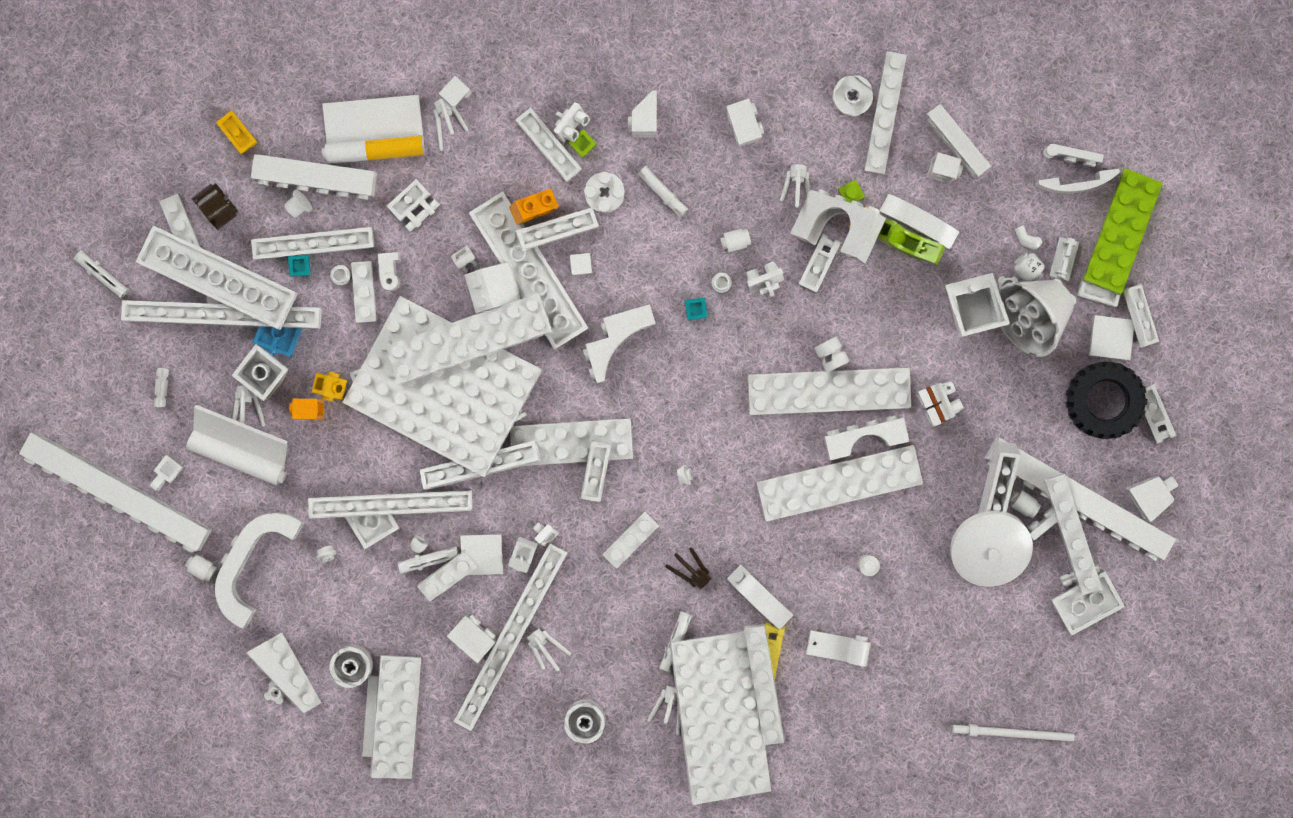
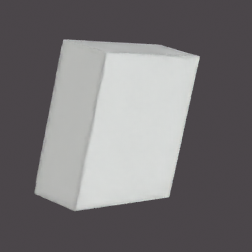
[570,253,592,276]

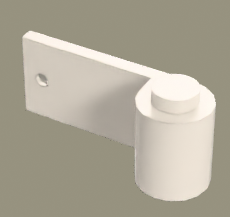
[806,630,871,666]

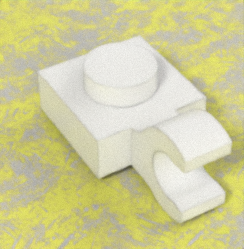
[150,455,184,491]

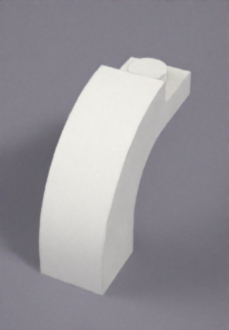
[727,564,793,630]

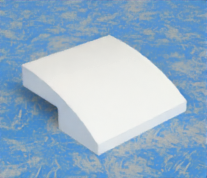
[461,534,503,575]

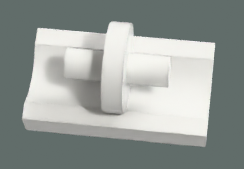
[554,102,590,143]
[747,262,785,297]

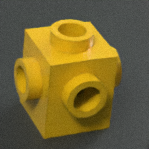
[312,371,347,402]

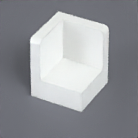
[439,76,472,107]

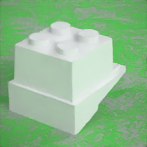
[945,273,1010,338]

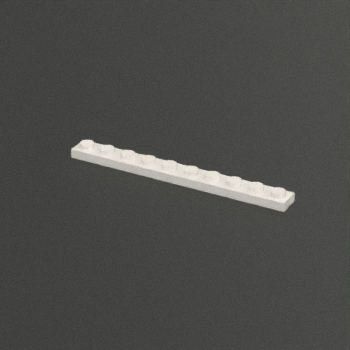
[121,300,322,329]
[453,543,568,731]

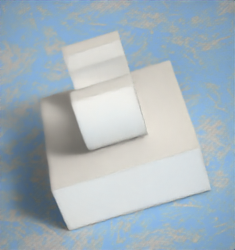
[451,245,477,273]
[533,522,559,547]

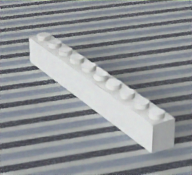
[19,432,212,552]
[984,437,1176,561]

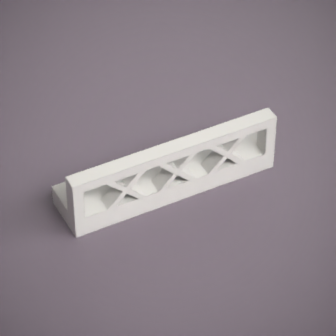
[924,104,991,179]

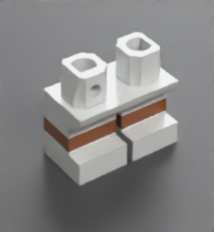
[916,382,964,427]

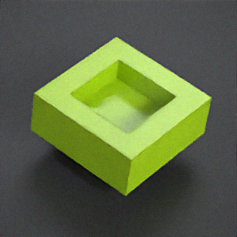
[568,129,597,158]
[838,180,865,203]

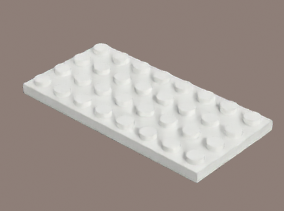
[670,631,771,805]

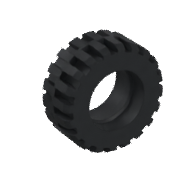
[1065,361,1148,439]

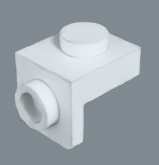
[508,537,538,573]

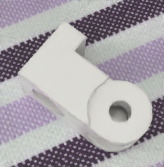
[378,252,401,291]

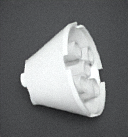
[999,278,1076,357]

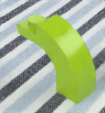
[877,219,945,265]

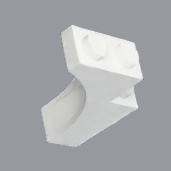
[583,304,656,384]

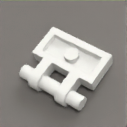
[387,179,440,232]

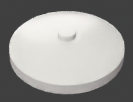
[950,511,1033,587]

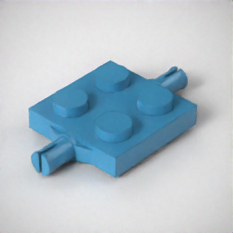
[253,301,303,358]

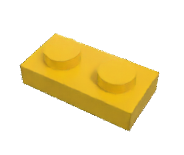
[216,110,258,155]

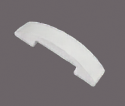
[1035,168,1120,194]
[880,194,959,250]

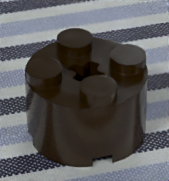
[191,183,238,231]

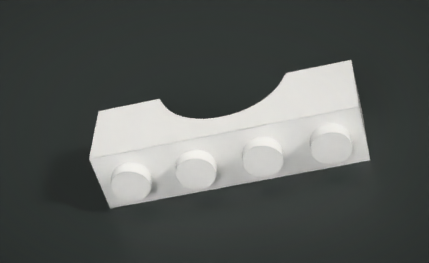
[823,415,909,460]

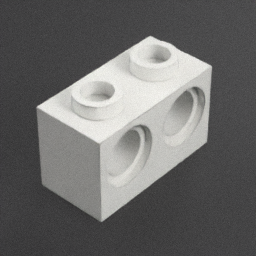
[927,152,963,184]

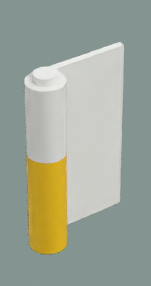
[322,95,425,164]

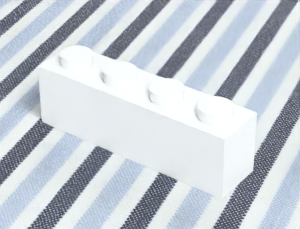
[978,441,1021,513]

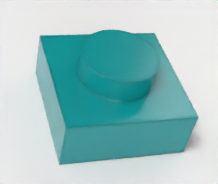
[288,255,311,277]
[685,297,708,321]

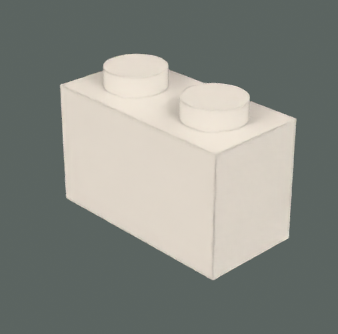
[725,99,764,147]

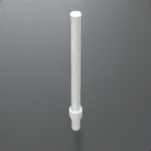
[952,724,1075,742]

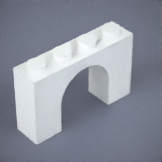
[790,189,886,264]

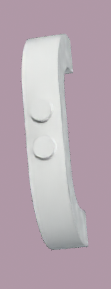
[215,512,305,629]

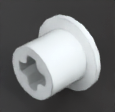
[284,190,312,218]

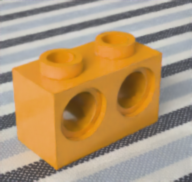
[509,188,559,226]
[289,398,324,420]

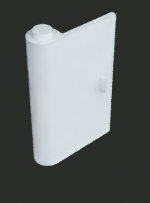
[186,405,287,485]

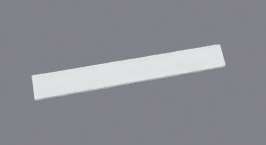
[308,490,473,519]

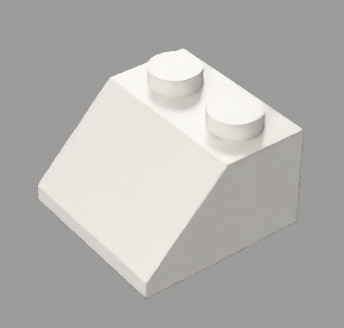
[628,90,657,138]
[465,262,521,314]
[232,344,289,401]
[447,614,497,664]

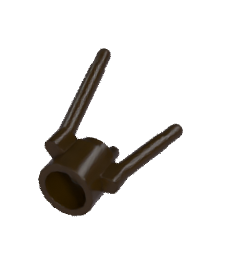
[665,547,711,590]

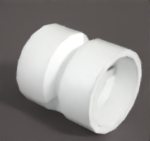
[814,336,850,373]

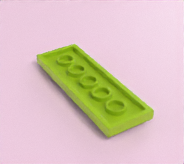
[1082,168,1163,295]

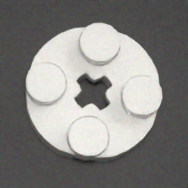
[832,75,873,117]
[584,172,625,213]

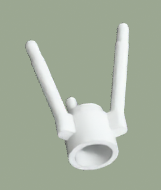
[433,98,469,151]
[780,164,810,208]
[233,386,265,427]
[527,628,571,671]
[647,685,681,736]

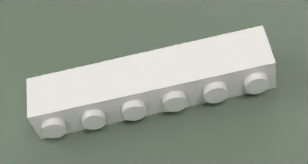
[251,154,377,200]

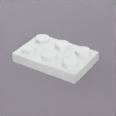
[1050,571,1125,636]

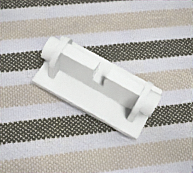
[1049,237,1079,281]

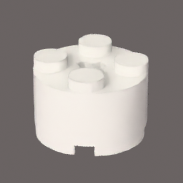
[329,644,374,688]
[564,699,606,744]

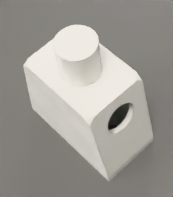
[1125,476,1178,522]

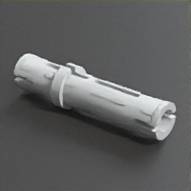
[637,166,688,218]
[73,250,129,299]
[398,546,459,574]
[659,611,692,673]

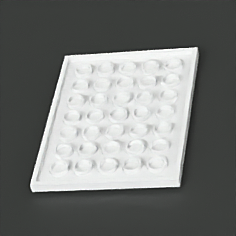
[342,296,542,478]

